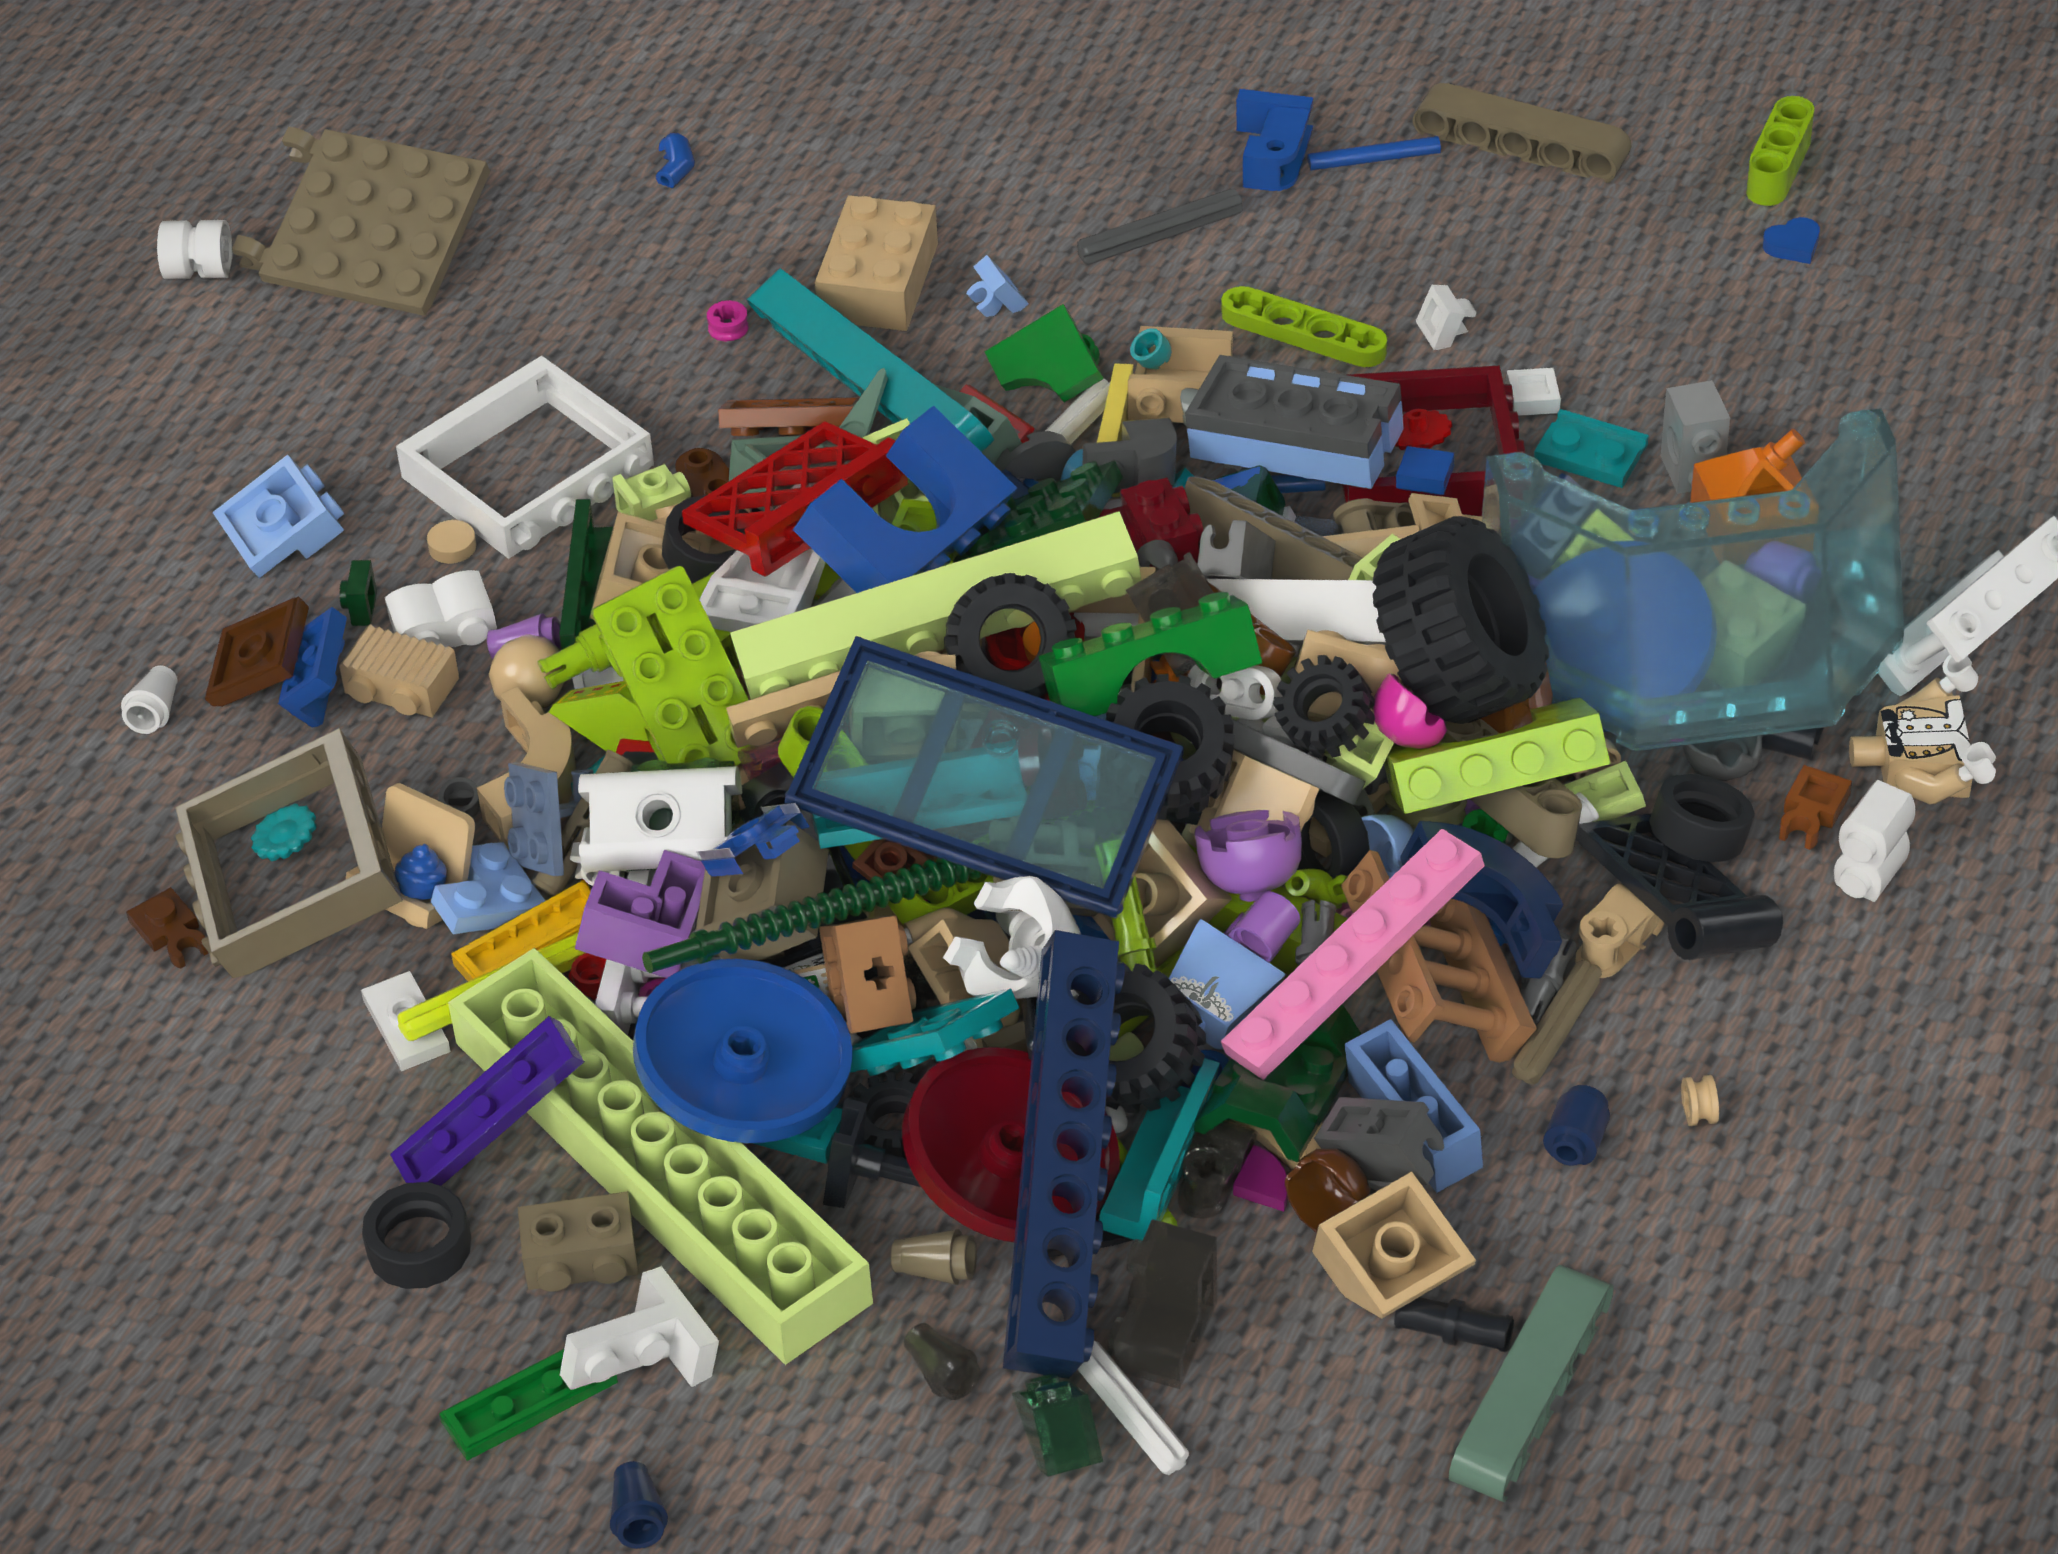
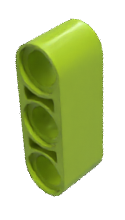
[1746,96,1815,206]

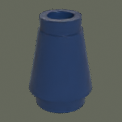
[610,1461,668,1549]

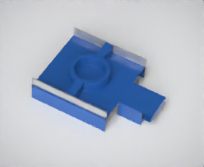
[696,803,810,877]

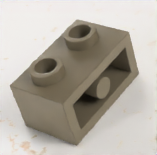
[517,1191,639,1292]

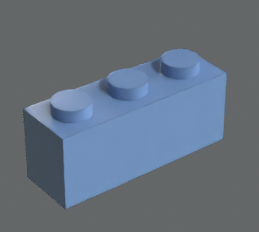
[1345,1019,1483,1193]

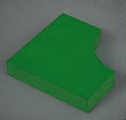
[984,304,1104,402]

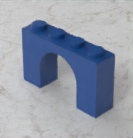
[793,405,1017,593]

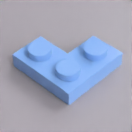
[430,842,545,934]

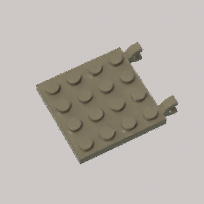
[232,126,490,316]

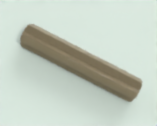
[1512,960,1602,1085]

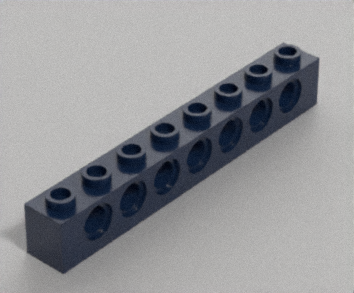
[1003,930,1125,1379]

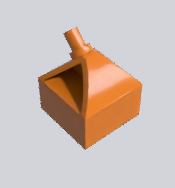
[1690,429,1819,565]

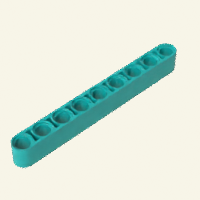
[746,268,994,452]

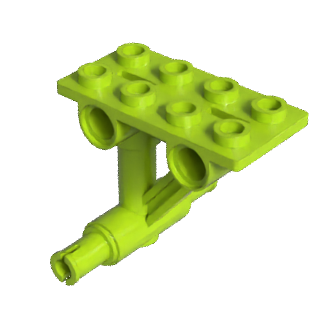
[537,566,770,770]

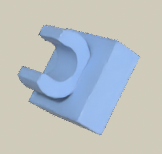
[967,255,1029,317]

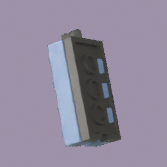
[1180,355,1404,489]

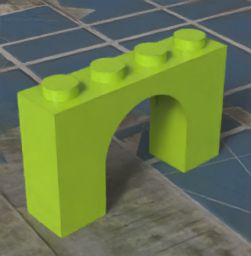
[1384,697,1610,814]

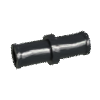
[1394,1297,1514,1352]

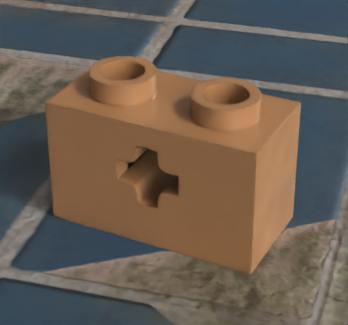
[819,915,916,1033]

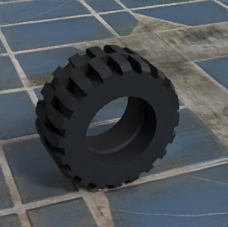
[1372,516,1549,724]

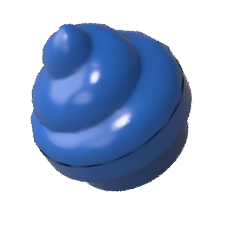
[394,844,447,900]

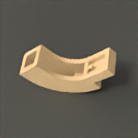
[477,687,576,849]

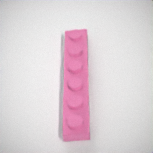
[1220,829,1485,1080]

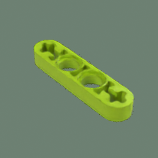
[1221,286,1387,367]

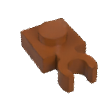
[1779,765,1852,850]

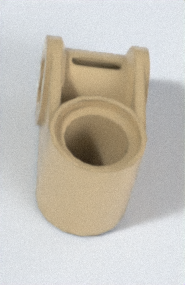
[1575,883,1664,978]

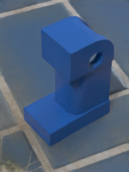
[1236,89,1313,191]

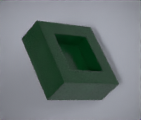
[340,560,377,626]

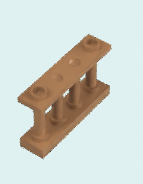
[1341,850,1537,1063]

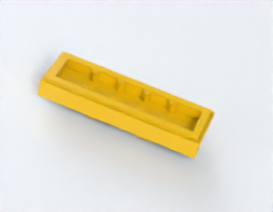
[451,880,591,981]

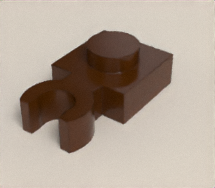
[126,887,209,969]

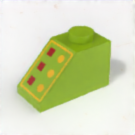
[549,681,649,753]

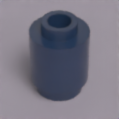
[1543,1085,1610,1166]

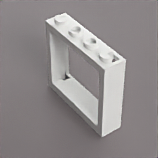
[396,355,654,559]

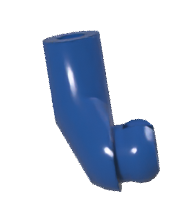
[656,133,695,188]

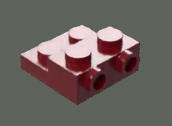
[1098,477,1204,569]

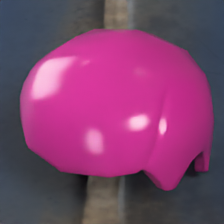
[1372,673,1447,749]

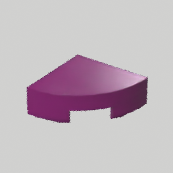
[1233,1145,1288,1212]

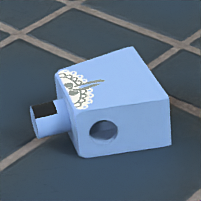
[1169,919,1285,1049]

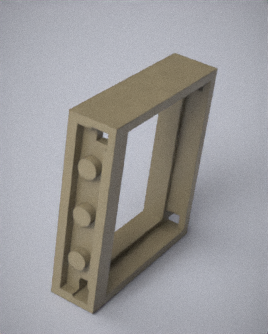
[175,728,403,978]

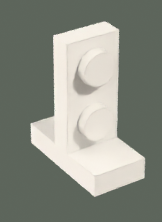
[560,1266,719,1390]

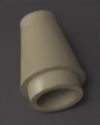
[891,1229,977,1285]

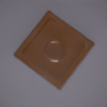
[205,596,309,707]

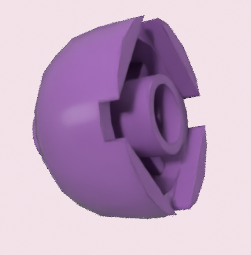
[1195,810,1302,902]

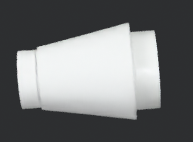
[121,666,178,734]

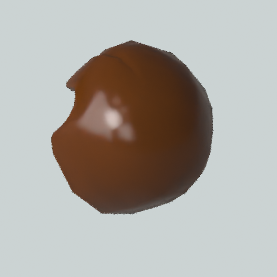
[1285,1149,1370,1233]

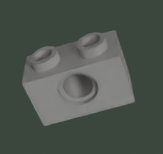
[1660,380,1730,494]

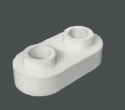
[1188,664,1283,720]

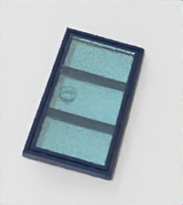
[785,636,1184,919]

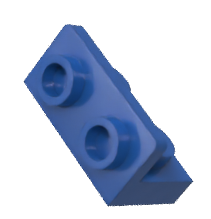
[278,607,347,727]

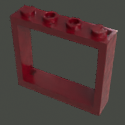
[1342,365,1531,518]

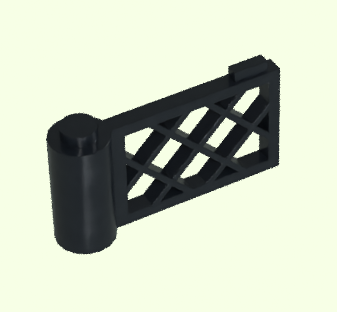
[1576,813,1783,960]

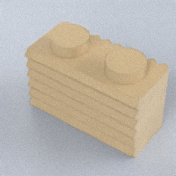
[339,624,459,718]

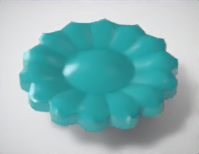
[251,803,317,861]

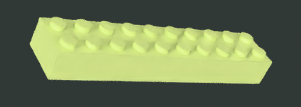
[448,948,873,1365]

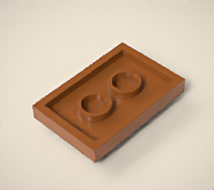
[718,397,860,436]

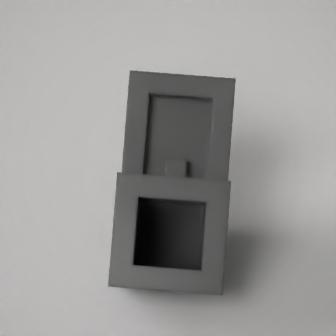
[1082,418,1177,493]

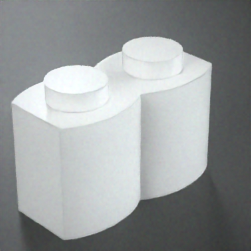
[385,570,497,648]
[1834,780,1915,902]

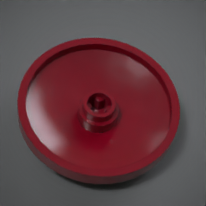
[902,1047,1120,1243]

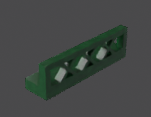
[559,499,613,649]

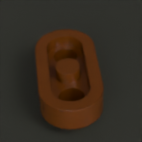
[675,448,729,498]

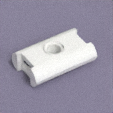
[578,766,742,872]

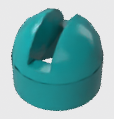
[1130,328,1172,370]

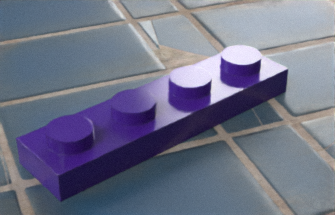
[390,1016,585,1186]

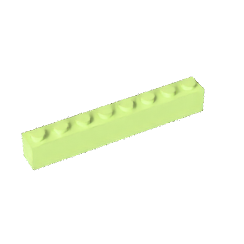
[730,511,1143,700]

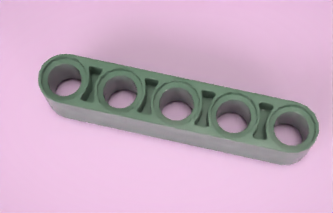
[1449,1264,1614,1502]

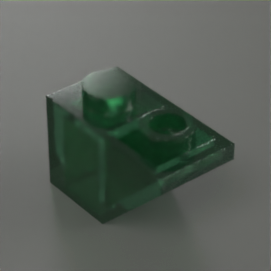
[1012,1374,1103,1477]

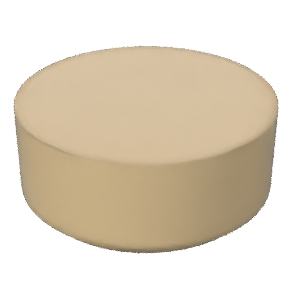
[427,520,476,564]

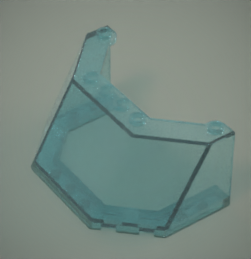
[1482,408,1904,751]

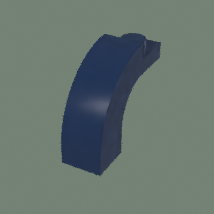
[1400,821,1564,979]

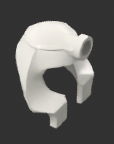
[943,876,1081,999]

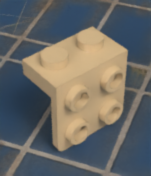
[346,783,475,929]

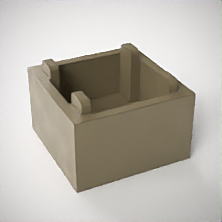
[695,818,829,961]

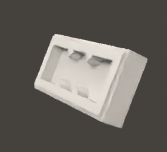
[361,971,451,1071]

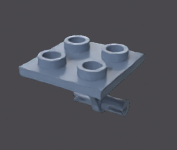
[504,762,593,876]

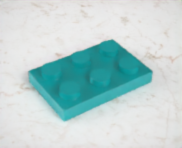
[850,988,1019,1076]

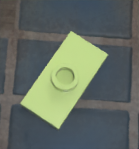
[1564,761,1646,822]

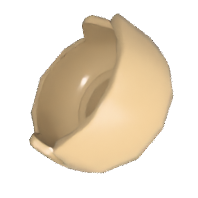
[489,634,564,708]

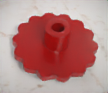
[1395,409,1453,450]

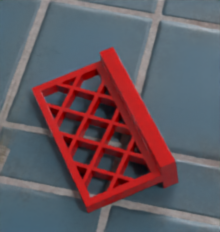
[681,421,909,577]

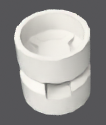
[157,220,232,279]

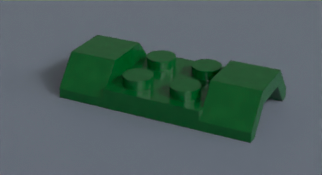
[1194,1005,1362,1162]

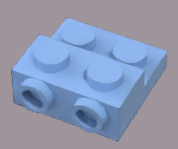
[213,455,344,578]

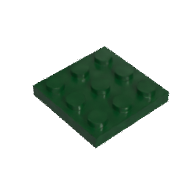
[953,460,1123,563]

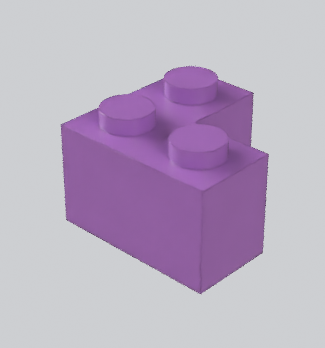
[575,850,705,978]

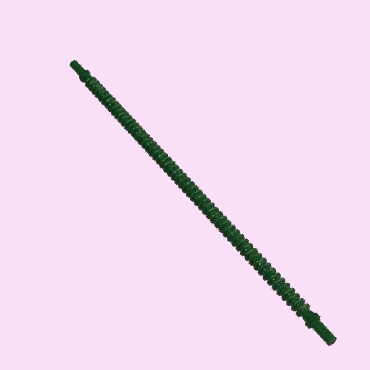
[642,808,1133,973]

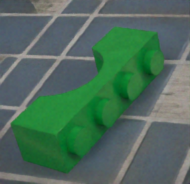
[1038,592,1262,716]

